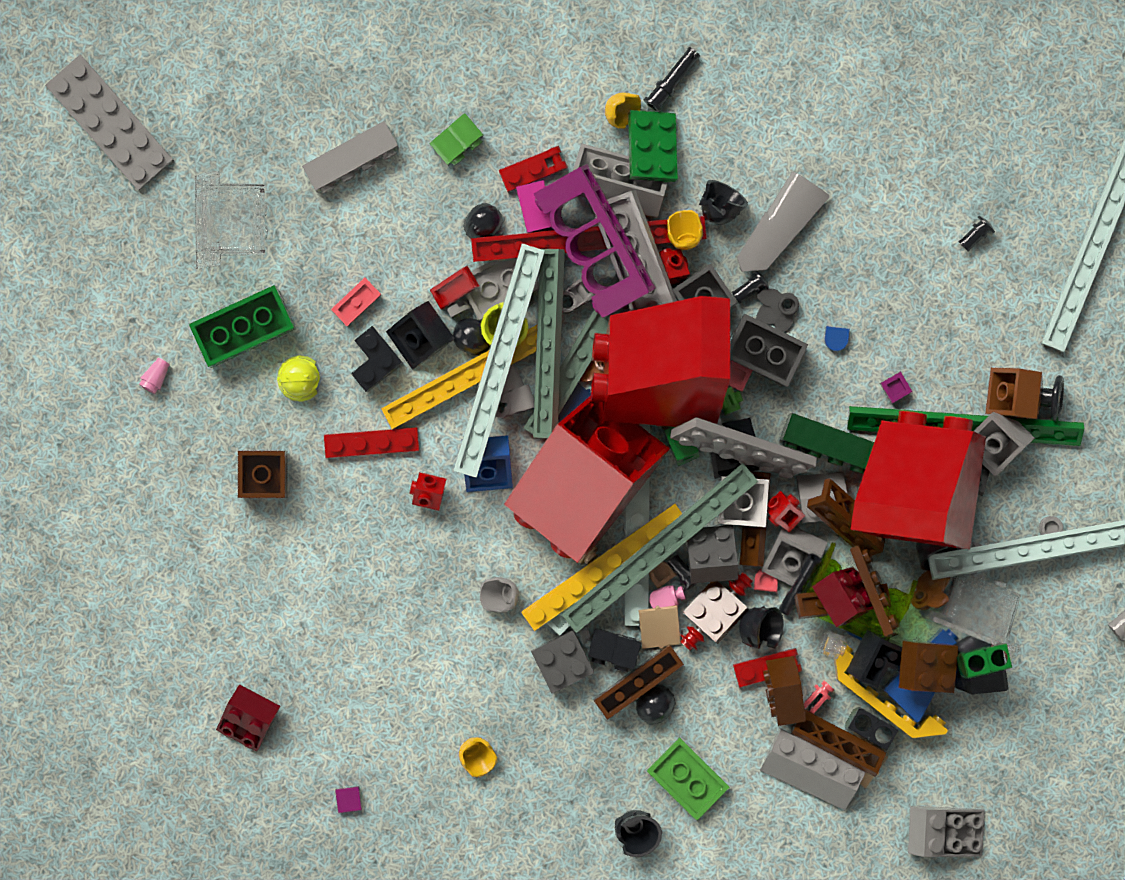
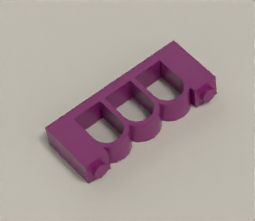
[534,164,656,318]

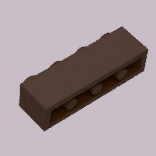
[593,644,684,720]

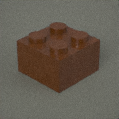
[238,451,288,498]
[899,641,958,693]
[763,656,806,726]

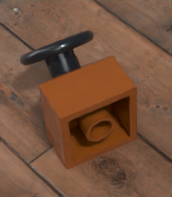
[985,367,1064,422]

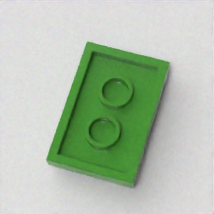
[646,737,730,820]

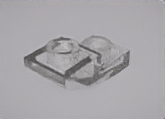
[816,629,847,659]

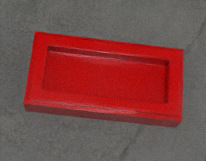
[430,266,479,310]

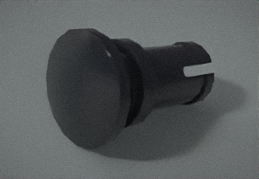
[958,216,995,252]
[732,271,769,304]
[667,554,698,592]

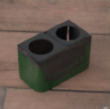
[845,707,898,751]

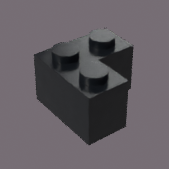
[351,326,403,393]
[588,628,641,672]
[847,629,902,688]

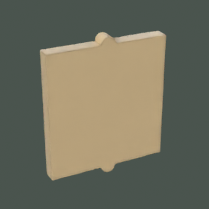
[638,605,680,649]

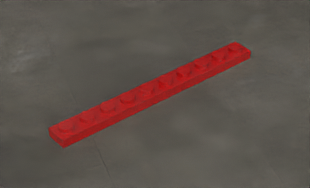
[471,216,707,262]

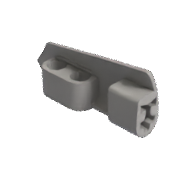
[737,172,830,272]

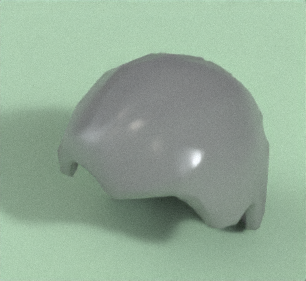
[479,577,519,613]

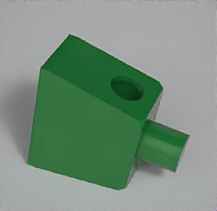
[661,426,700,467]

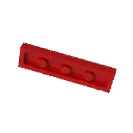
[324,427,419,458]

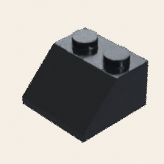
[386,301,455,370]
[709,417,760,479]
[954,635,1009,695]

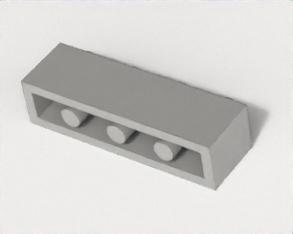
[302,121,399,194]

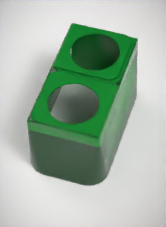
[957,643,1012,679]

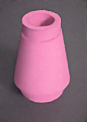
[139,358,170,394]

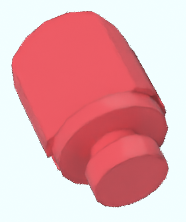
[804,680,834,714]

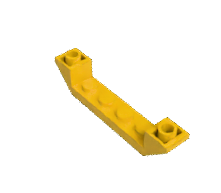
[832,642,949,738]

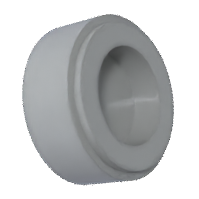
[1039,516,1063,535]

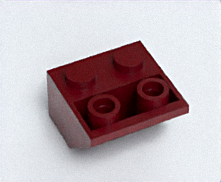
[812,567,874,627]
[216,684,281,752]

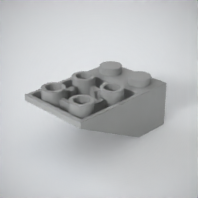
[908,806,985,857]

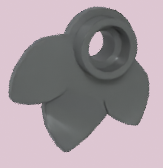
[756,289,799,332]

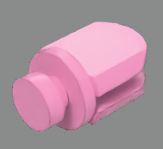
[649,585,686,608]

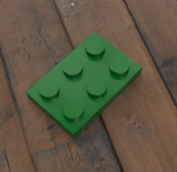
[628,110,678,182]

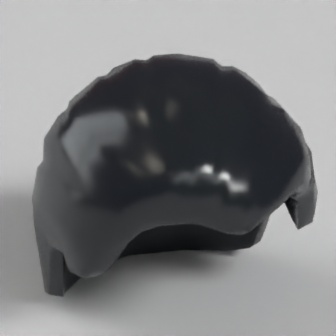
[463,203,503,238]
[453,318,491,356]
[636,684,676,724]

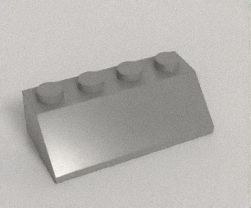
[573,143,667,217]
[760,728,865,810]

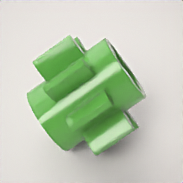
[721,387,743,415]

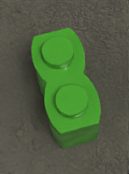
[429,113,484,166]

